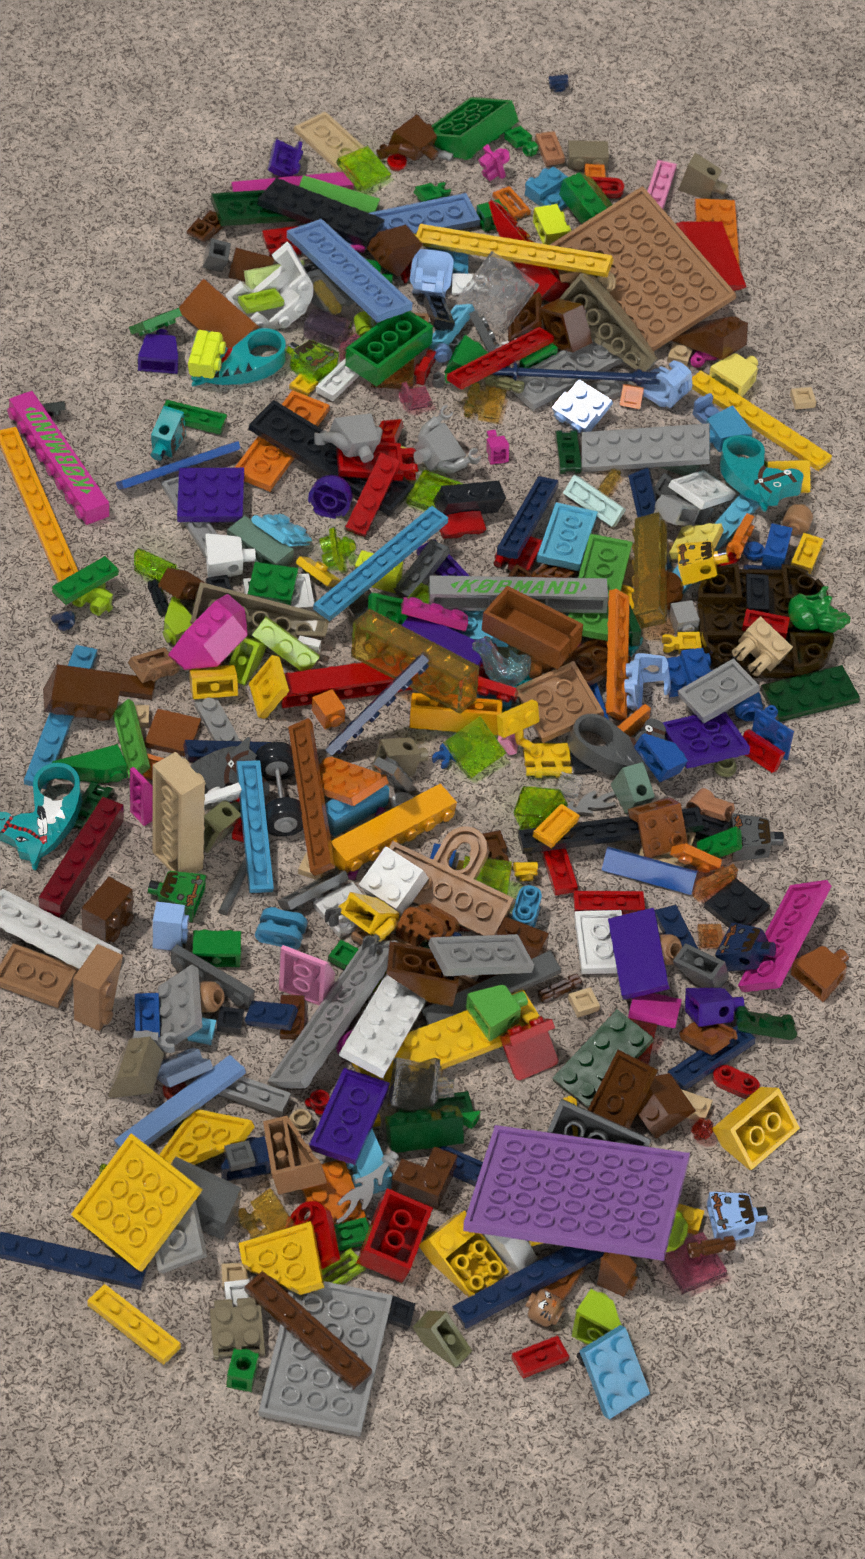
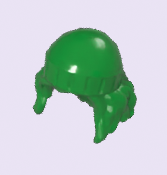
[788,586,851,633]

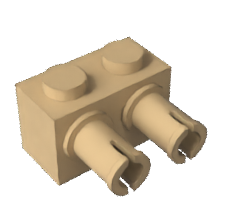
[732,616,793,676]

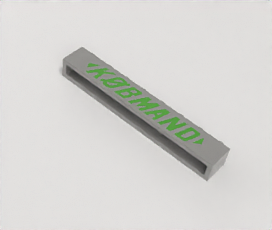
[429,576,608,613]

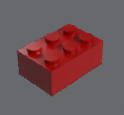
[356,1188,433,1283]

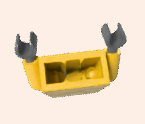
[325,892,399,955]

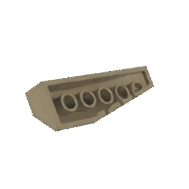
[559,273,658,372]
[190,582,329,638]

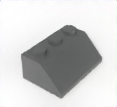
[172,1157,242,1240]

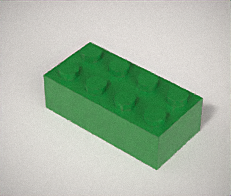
[345,311,433,387]

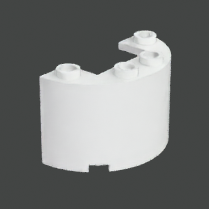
[225,242,313,330]

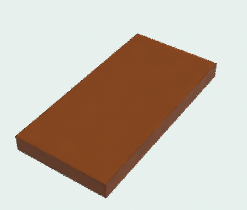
[179,278,259,348]

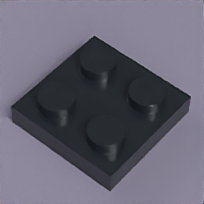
[704,878,770,928]

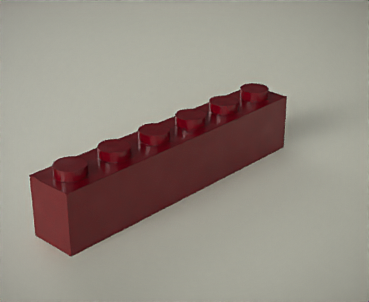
[38,797,124,919]

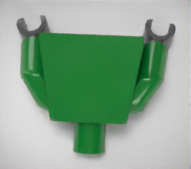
[432,335,488,388]

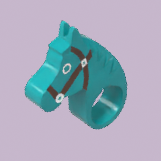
[720,435,804,512]

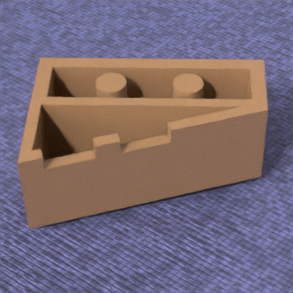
[73,944,123,1031]
[263,1116,327,1195]

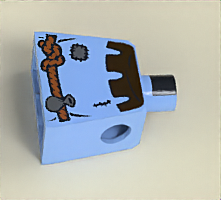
[706,1192,768,1240]

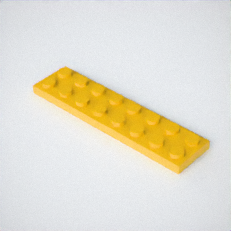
[351,990,540,1090]

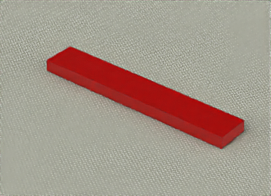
[447,327,554,390]

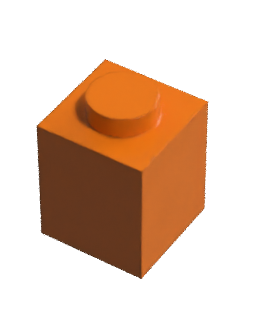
[312,690,345,729]

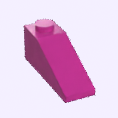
[130,767,153,826]

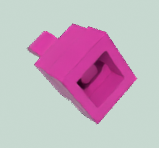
[486,429,509,465]

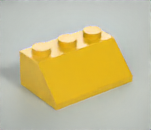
[712,1087,800,1170]

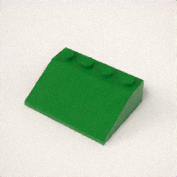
[432,97,519,160]

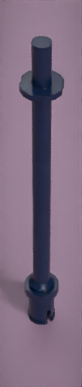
[492,362,660,386]

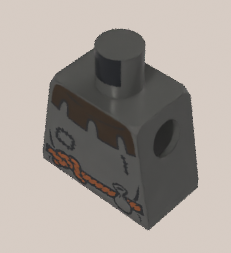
[729,813,784,861]

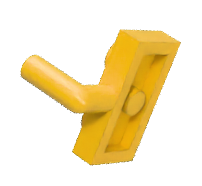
[497,699,539,753]

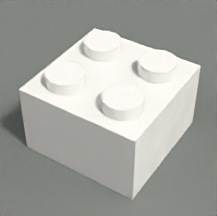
[359,846,429,916]

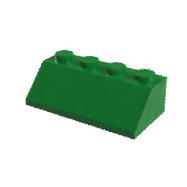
[559,172,613,224]

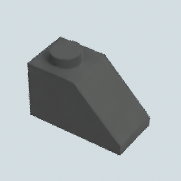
[673,943,729,988]

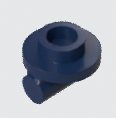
[548,74,569,92]
[51,610,75,631]

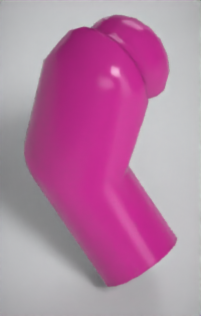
[690,351,717,368]

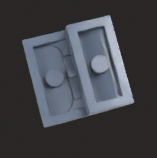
[157,1048,214,1087]

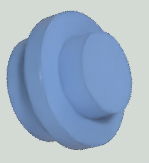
[433,343,452,363]

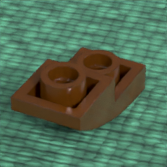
[186,210,224,242]

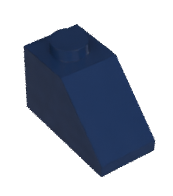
[221,1136,271,1181]

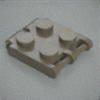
[209,1297,265,1360]

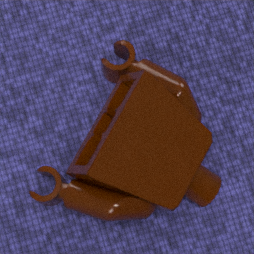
[376,114,439,161]

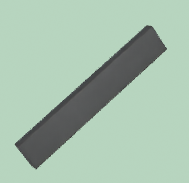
[421,951,561,1025]

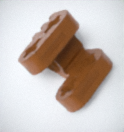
[396,903,459,946]

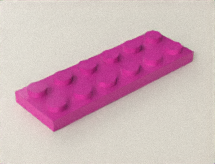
[738,880,832,992]

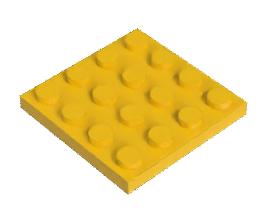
[71,1133,203,1272]

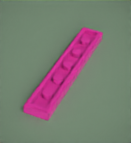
[231,171,354,192]

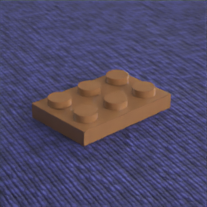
[0,943,79,1008]

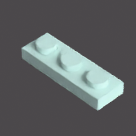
[563,475,626,527]

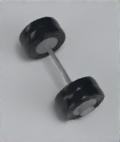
[255,742,304,837]

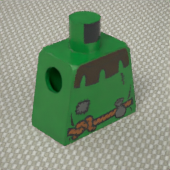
[147,871,206,923]

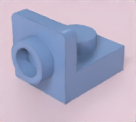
[692,393,720,424]

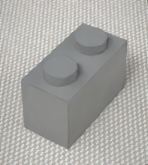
[654,494,700,526]

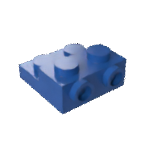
[666,648,713,698]

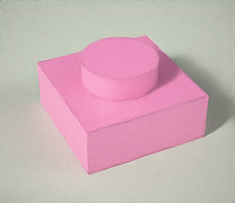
[498,733,518,755]

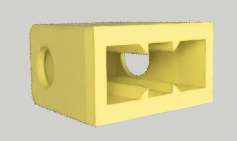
[709,353,758,397]

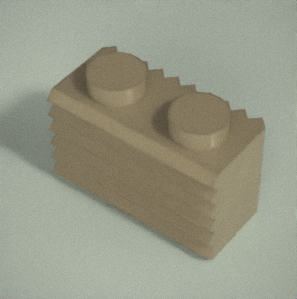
[567,140,609,170]

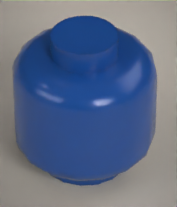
[733,692,763,722]

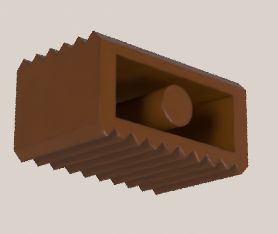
[158,567,207,602]

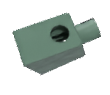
[610,762,655,814]

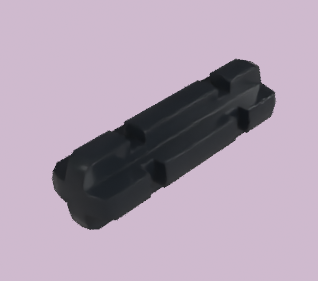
[147,579,169,617]

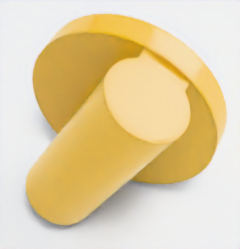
[513,862,538,881]

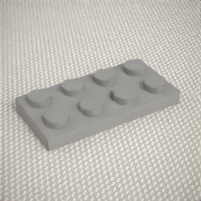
[428,934,535,976]

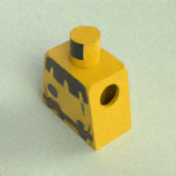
[677,541,729,586]

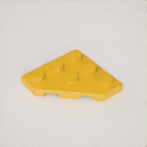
[159,1109,255,1165]
[239,1221,325,1295]

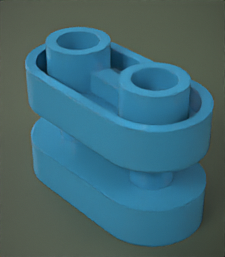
[512,885,542,928]
[255,907,308,950]

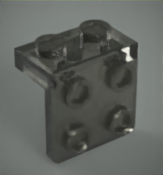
[387,1057,442,1112]

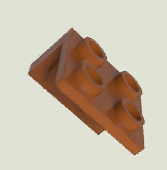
[628,797,688,858]

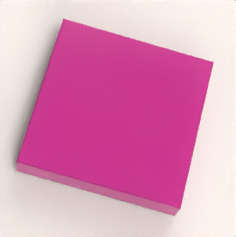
[628,993,682,1028]

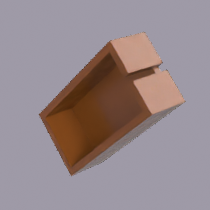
[481,586,583,669]

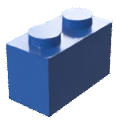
[762,523,793,570]

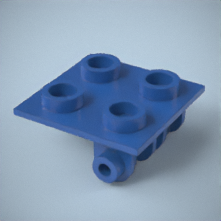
[752,705,794,760]

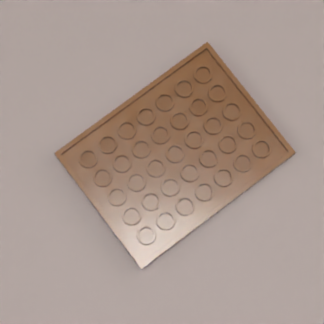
[550,186,736,352]

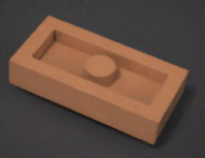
[535,131,565,166]

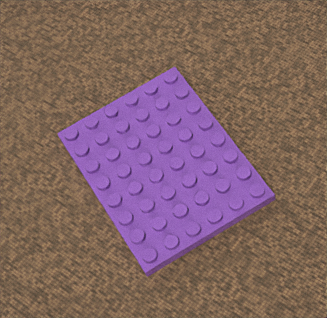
[464,1125,690,1261]

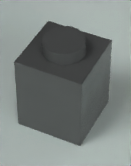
[202,238,231,272]

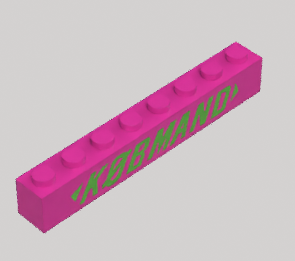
[7,391,109,525]

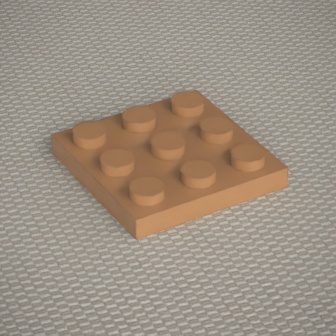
[515,661,604,743]

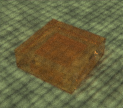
[697,924,723,948]

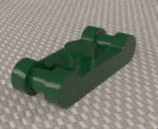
[555,430,581,474]
[72,781,115,829]
[734,1006,797,1040]

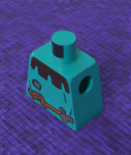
[150,406,186,461]

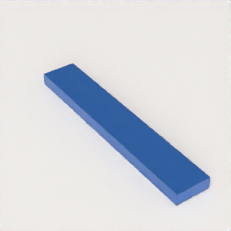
[115,441,241,490]

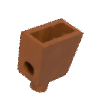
[790,946,849,1002]

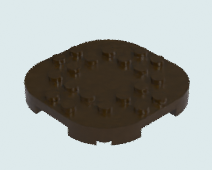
[696,564,834,678]

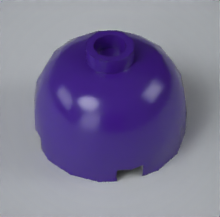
[308,475,353,519]

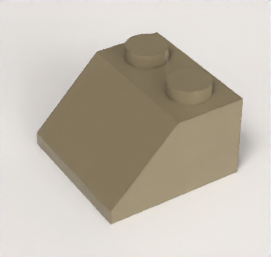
[108,1036,164,1098]

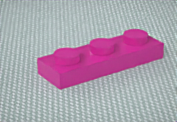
[401,597,468,632]

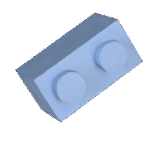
[153,902,189,950]

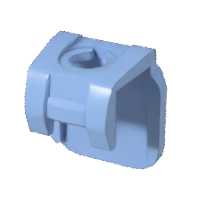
[410,249,454,298]
[639,360,692,408]
[624,653,671,711]

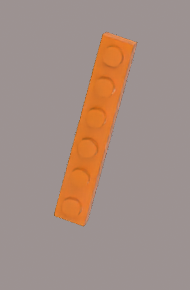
[605,589,630,720]

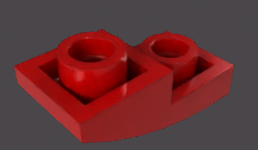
[440,511,487,539]

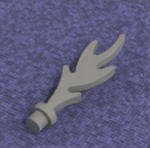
[546,791,616,817]
[336,1151,399,1224]

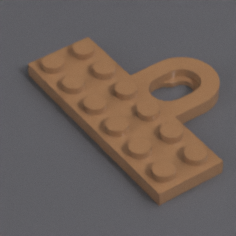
[389,826,516,936]

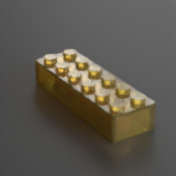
[351,609,479,714]

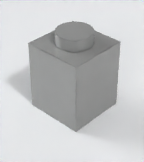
[669,600,699,637]

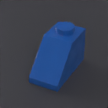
[634,733,688,782]

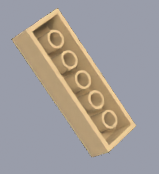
[153,752,206,873]

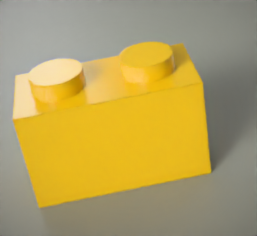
[189,665,238,699]

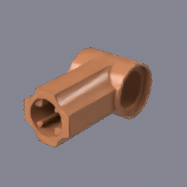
[686,788,735,822]

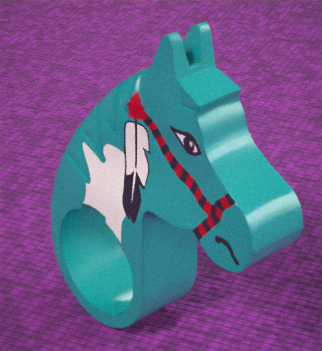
[0,763,82,871]

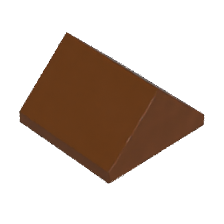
[228,248,279,282]
[508,292,542,342]

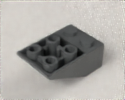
[303,262,355,312]

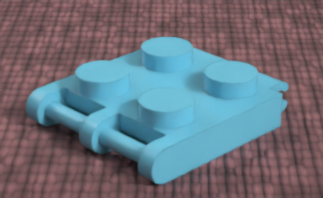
[252,514,312,547]

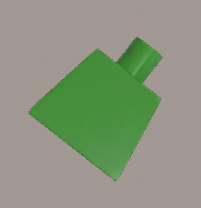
[466,985,528,1041]

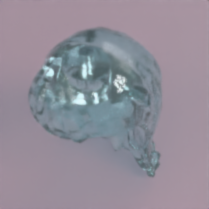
[472,636,532,687]

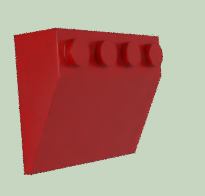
[675,221,747,291]

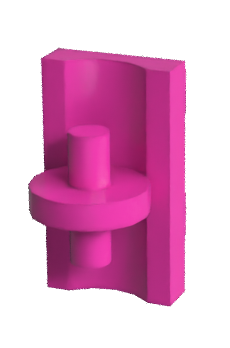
[478,144,510,182]

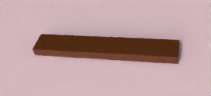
[244,1271,372,1390]

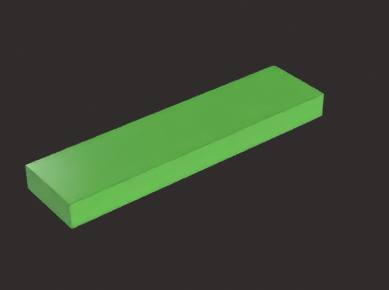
[299,175,380,213]
[113,699,150,778]

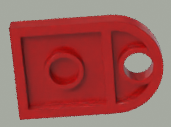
[286,1201,340,1270]

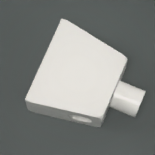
[205,534,256,577]

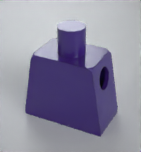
[138,329,178,374]
[685,988,745,1026]

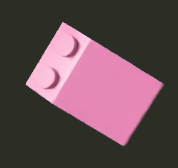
[279,945,335,1006]

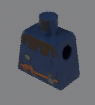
[715,923,776,971]

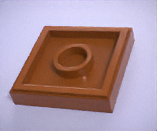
[144,709,201,757]

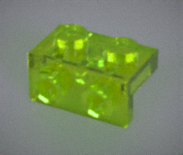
[134,548,180,582]

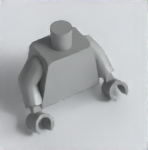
[414,405,481,474]
[314,413,382,463]

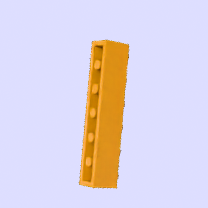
[331,783,457,873]

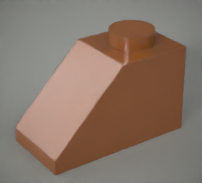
[597,1252,638,1297]

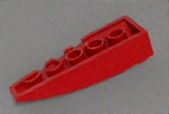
[488,200,570,302]

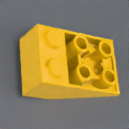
[419,1210,509,1297]

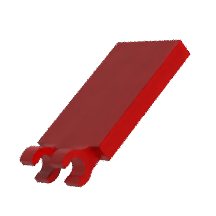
[336,442,418,481]

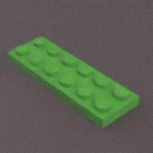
[568,534,633,641]

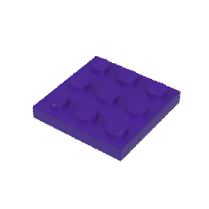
[177,468,244,522]
[662,712,750,769]

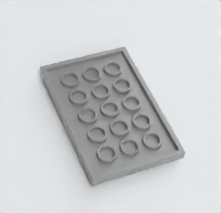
[258,1281,393,1437]

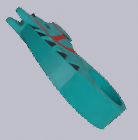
[191,328,286,386]

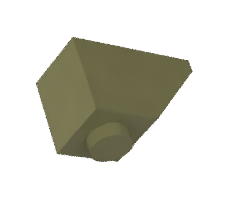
[412,1310,472,1368]

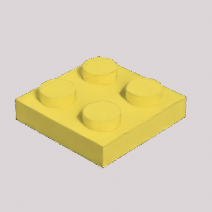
[669,523,724,560]

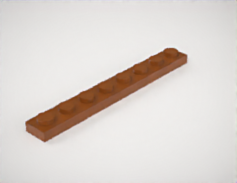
[288,718,335,876]

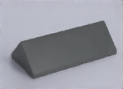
[547,1099,652,1147]

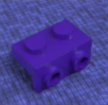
[267,139,304,177]

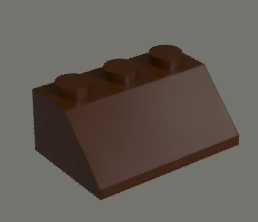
[43,664,123,721]

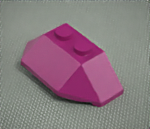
[168,594,248,670]

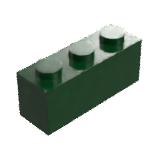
[385,1105,464,1153]

